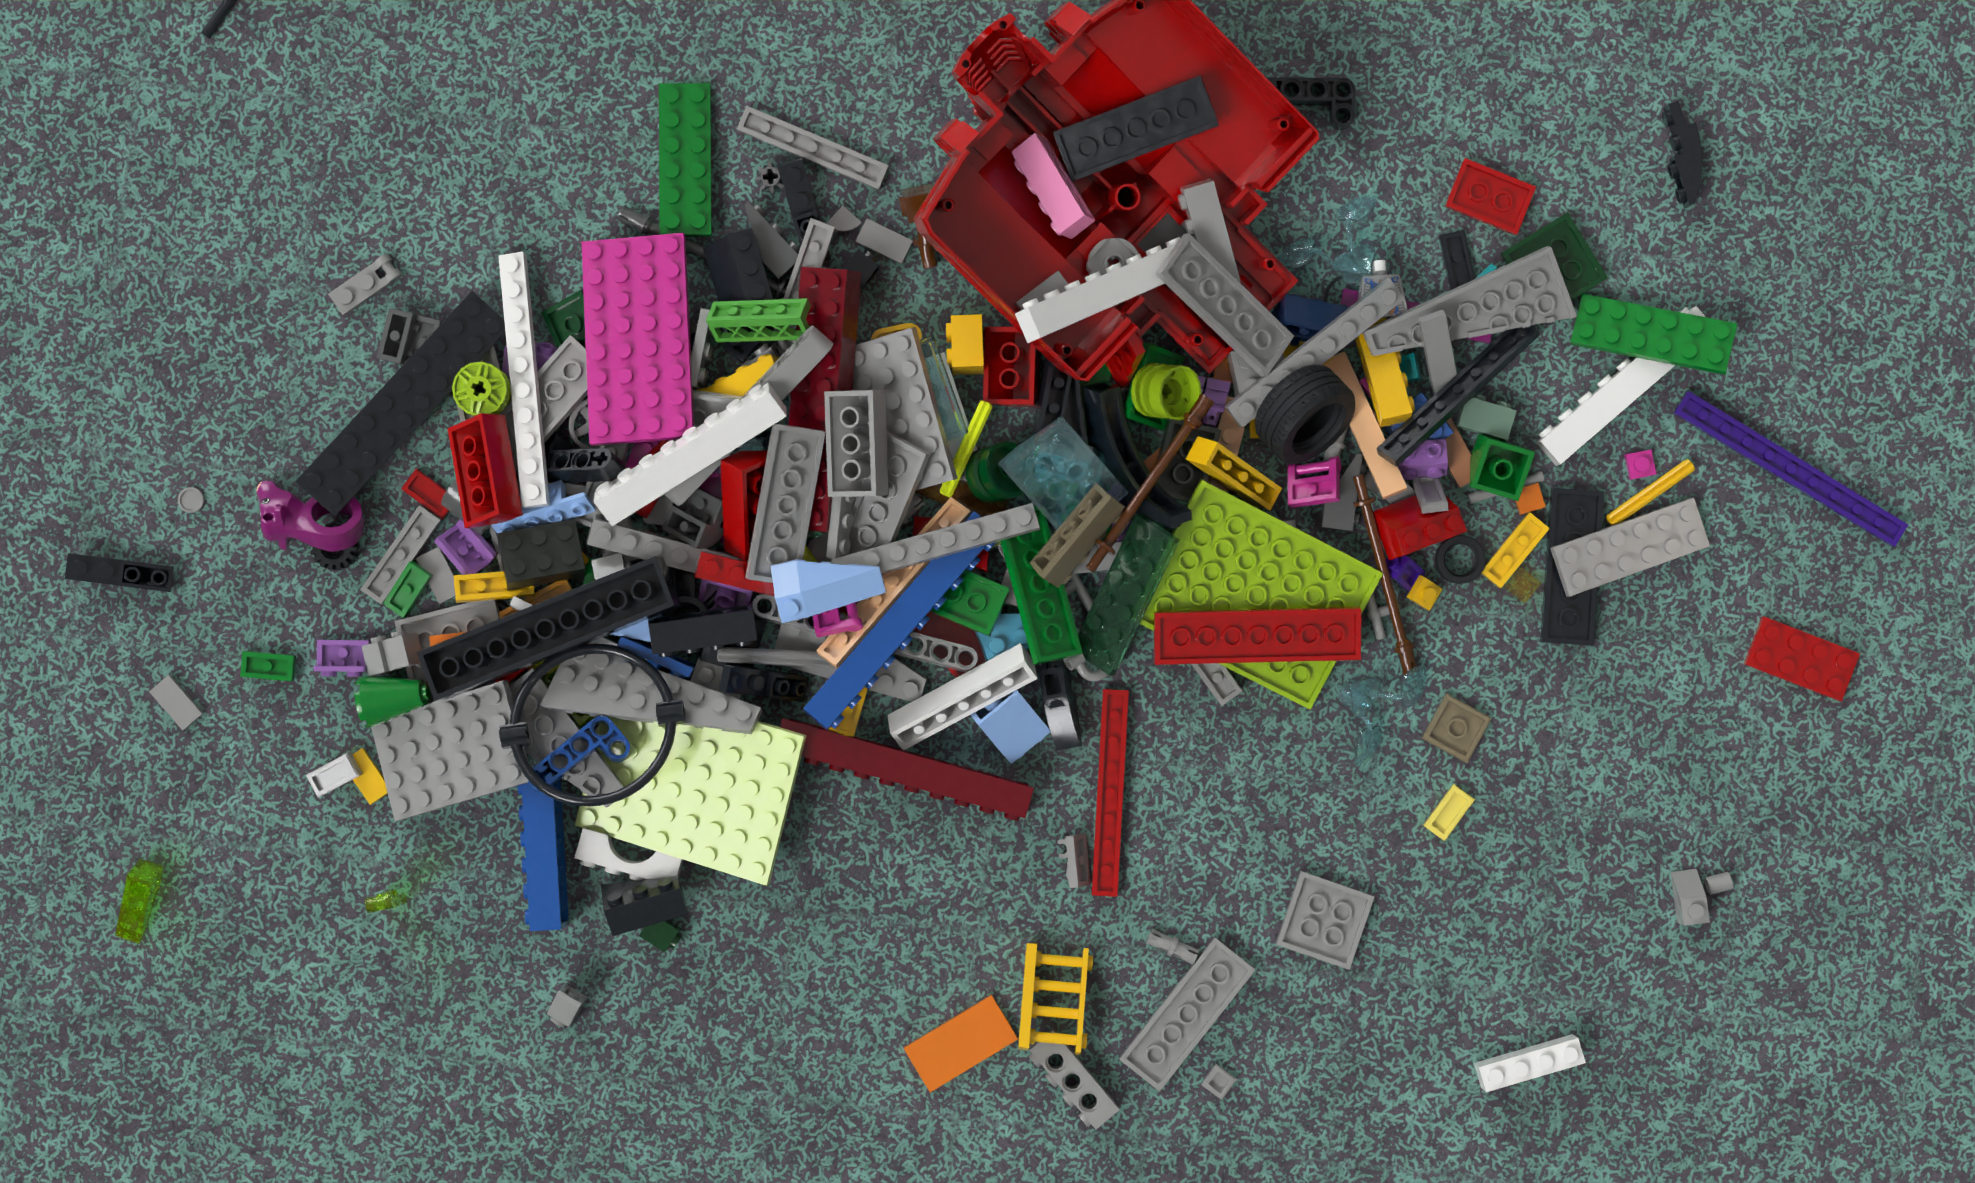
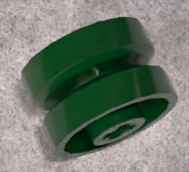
[966,441,1032,504]

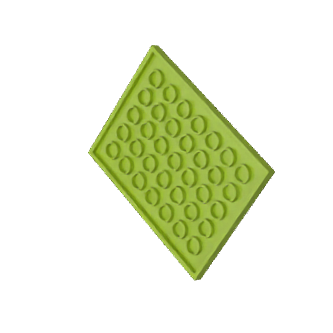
[1129,479,1383,710]

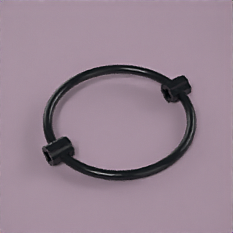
[499,643,686,807]

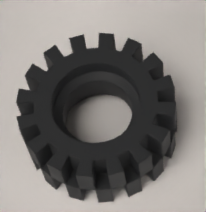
[310,523,360,570]

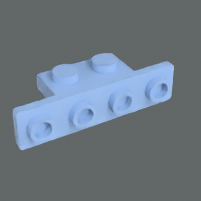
[491,480,595,533]

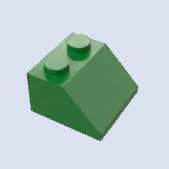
[1470,434,1535,501]

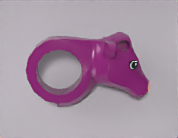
[256,481,365,551]

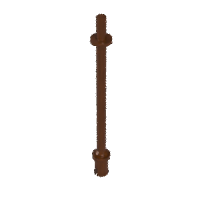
[1086,394,1214,573]
[1353,474,1419,675]

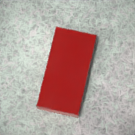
[401,468,450,520]

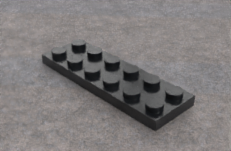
[1053,75,1219,181]
[1540,488,1604,646]

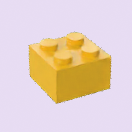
[946,314,984,375]

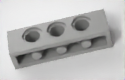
[1029,1027,1120,1129]

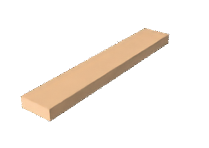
[1324,351,1407,499]

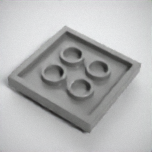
[1275,871,1375,970]

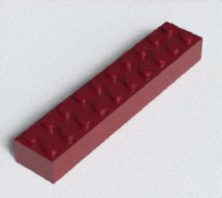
[789,267,862,532]
[780,717,1034,821]

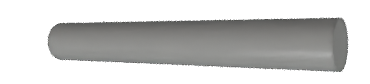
[1468,471,1545,504]

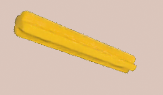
[1606,459,1695,526]

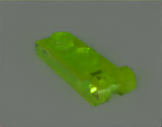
[365,889,407,913]

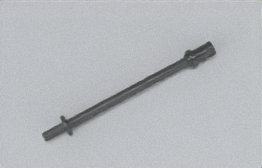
[618,205,788,300]

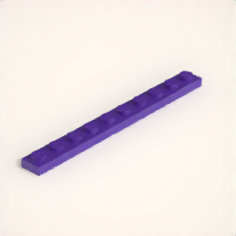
[1673,391,1908,547]

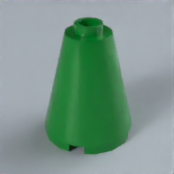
[355,676,431,728]

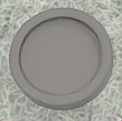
[178,487,204,513]

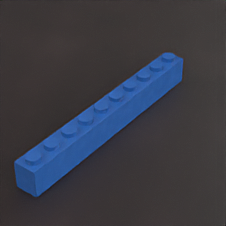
[803,511,996,730]

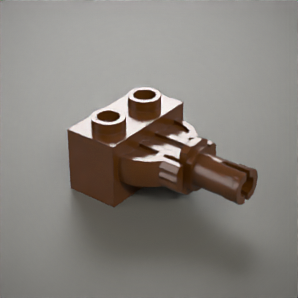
[899,183,938,268]

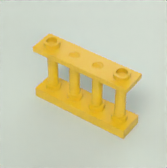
[1018,943,1093,1055]

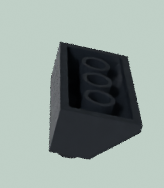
[703,228,779,346]

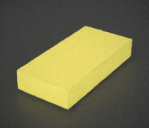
[1423,784,1475,841]

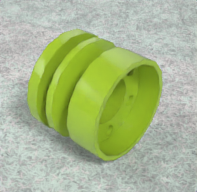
[452,362,512,416]
[1131,363,1201,421]

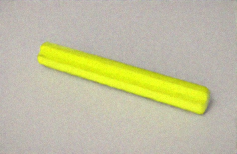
[939,400,993,497]

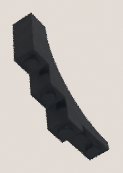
[1084,380,1192,528]

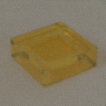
[1504,567,1541,603]

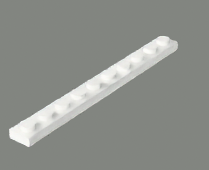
[499,252,550,509]

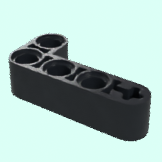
[1266,77,1355,131]
[544,431,626,483]

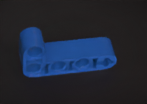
[528,716,630,792]

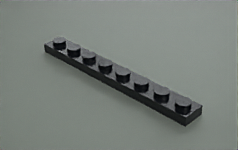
[1377,325,1540,467]

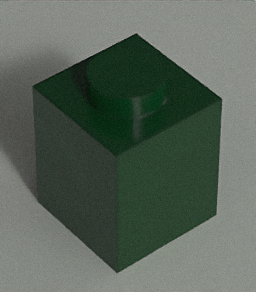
[639,920,682,952]

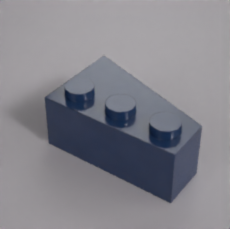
[1271,294,1357,348]

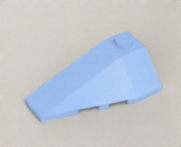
[771,559,886,623]

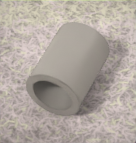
[1704,872,1733,895]

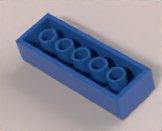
[517,771,569,931]

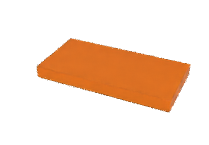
[903,994,1018,1092]

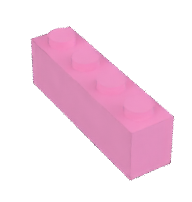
[1011,133,1096,239]

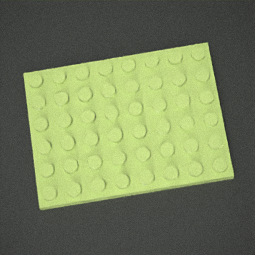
[575,715,807,886]

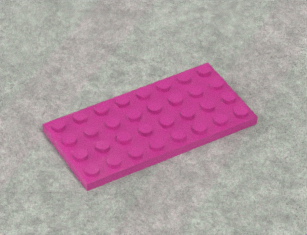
[581,233,694,446]

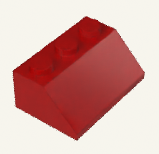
[983,327,1041,407]
[1373,495,1467,560]

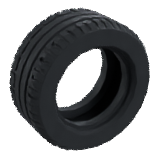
[1255,365,1355,464]

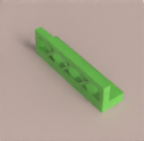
[706,298,811,342]

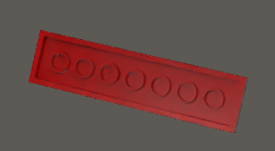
[1154,607,1361,665]

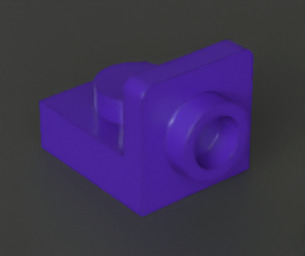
[1386,555,1426,592]

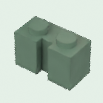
[1455,394,1517,441]

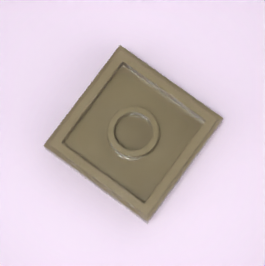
[1421,693,1492,763]

